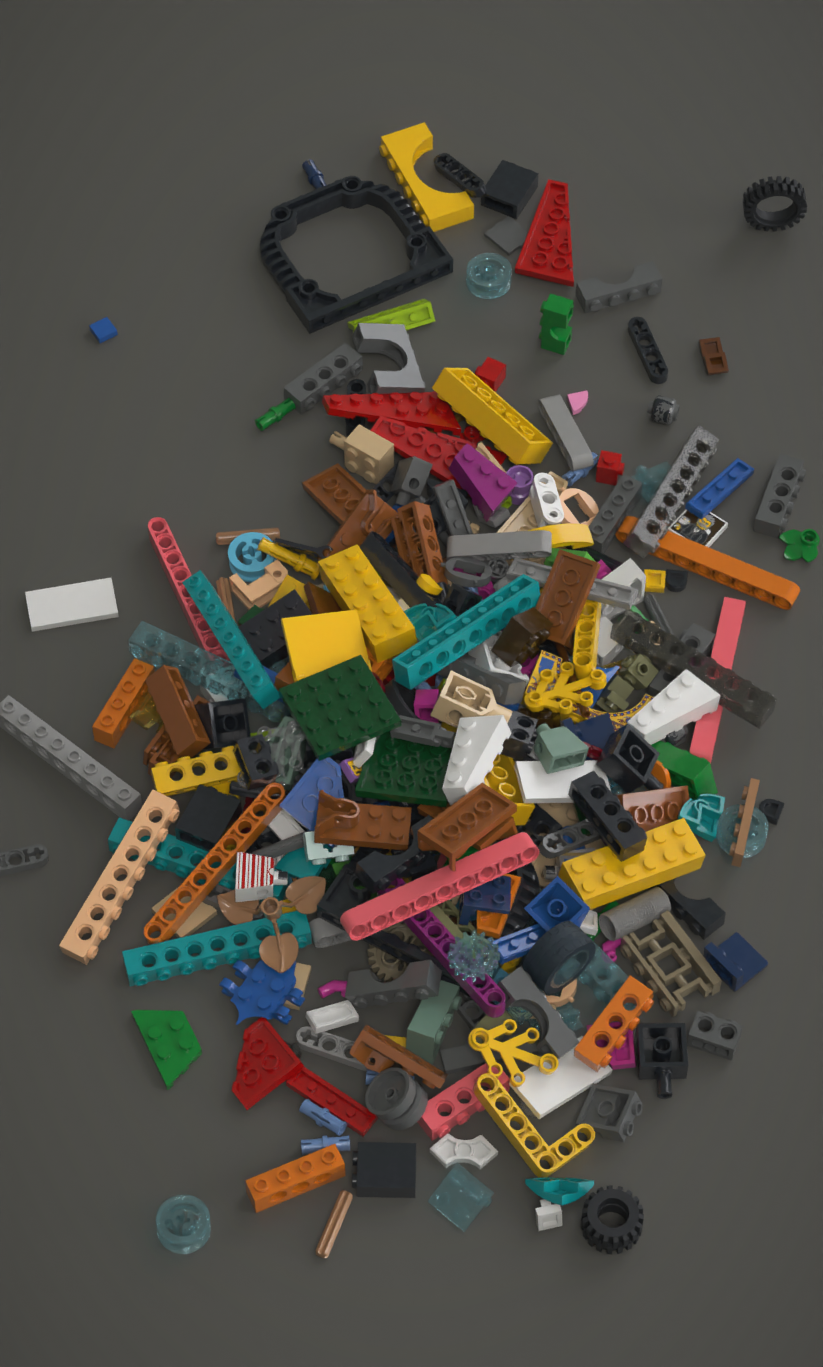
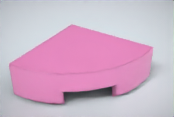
[567,390,588,415]

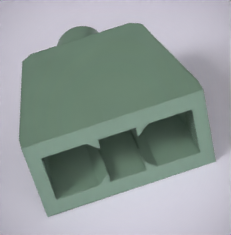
[534,724,589,774]

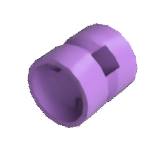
[506,465,534,505]

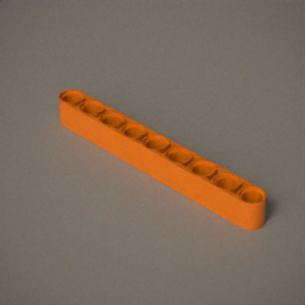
[615,516,800,610]
[144,783,286,945]

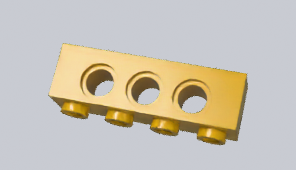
[151,746,244,797]

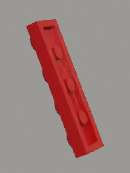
[286,1067,378,1137]

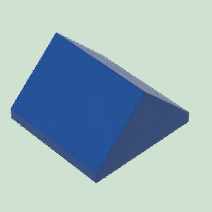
[524,876,590,932]

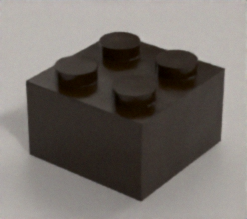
[491,607,553,667]

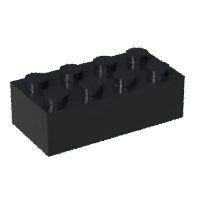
[239,589,312,669]

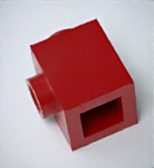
[474,357,506,392]
[596,450,625,486]

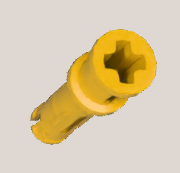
[257,537,320,580]

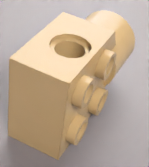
[430,671,513,728]

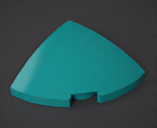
[404,603,456,641]
[678,794,725,842]
[275,844,331,879]
[525,1177,594,1205]

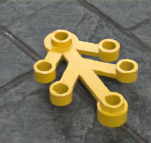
[524,662,607,714]
[468,1019,559,1087]

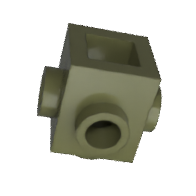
[618,654,659,690]

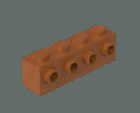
[145,665,211,758]

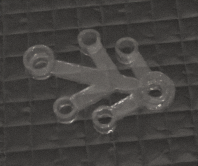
[237,720,305,789]

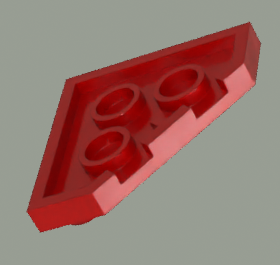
[232,1017,304,1110]

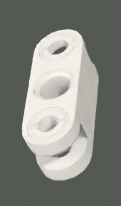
[529,473,564,528]

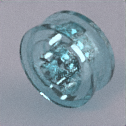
[466,253,512,299]
[716,804,769,858]
[156,1195,211,1254]

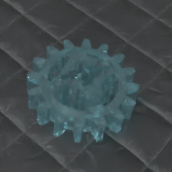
[448,930,500,982]

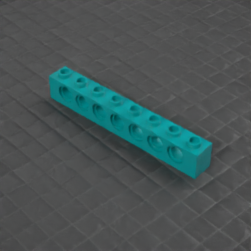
[182,570,281,709]
[392,574,540,690]
[108,817,289,903]
[122,911,312,986]

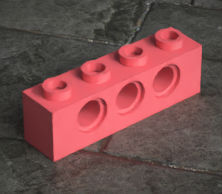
[417,1063,510,1141]

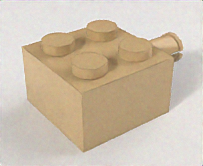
[329,424,394,484]

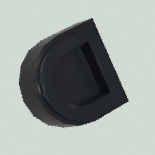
[665,569,688,592]
[758,799,785,825]

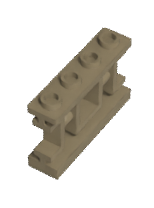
[620,910,722,1017]

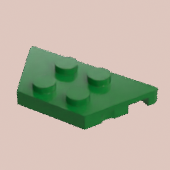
[131,1010,202,1090]

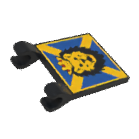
[275,538,333,559]

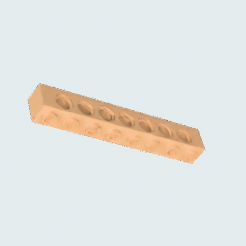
[59,790,180,965]

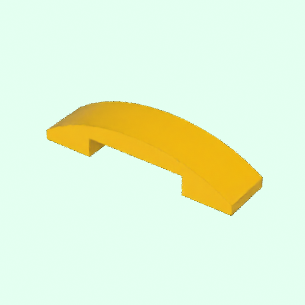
[510,523,594,560]

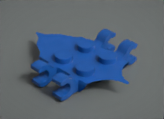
[219,960,305,1025]

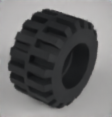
[581,1185,644,1254]

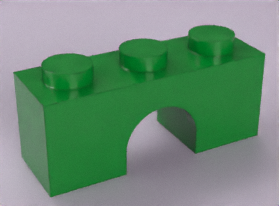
[539,293,574,355]

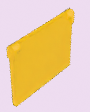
[281,609,372,682]

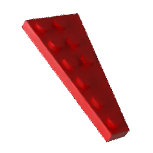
[515,179,574,287]
[322,391,462,436]
[370,416,508,498]

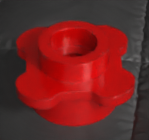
[460,426,485,445]

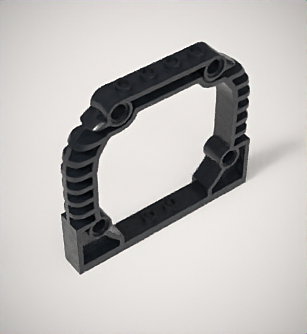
[260,176,453,334]
[317,804,540,997]

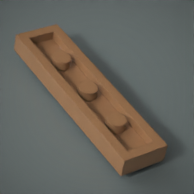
[729,778,760,867]

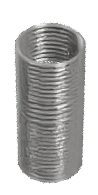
[599,887,671,941]

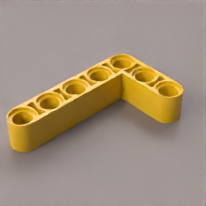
[540,588,601,680]
[473,1073,595,1177]

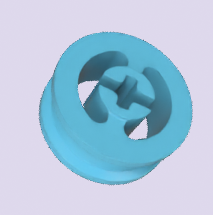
[228,532,277,583]

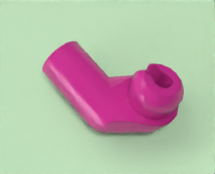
[601,938,621,964]
[317,980,347,999]

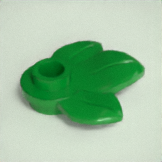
[779,529,820,563]

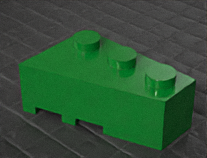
[651,740,718,800]

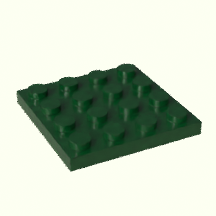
[279,655,402,761]
[355,731,456,807]

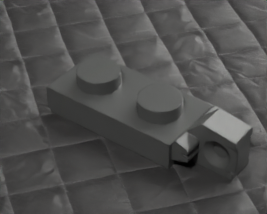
[390,715,455,748]

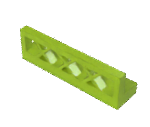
[347,299,435,333]

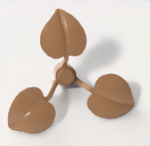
[217,876,326,973]

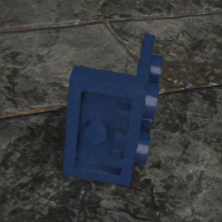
[562,713,615,761]
[459,876,511,925]
[703,932,768,992]

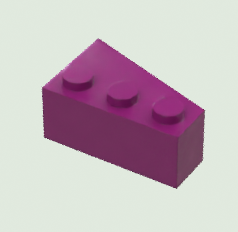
[449,443,517,522]

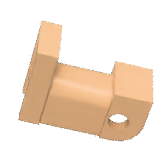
[229,559,288,610]

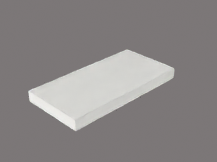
[25,578,119,632]
[514,760,611,803]
[509,1036,612,1119]

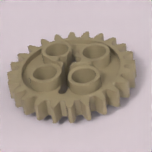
[368,919,439,983]

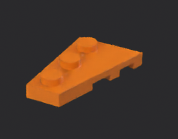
[477,874,521,939]

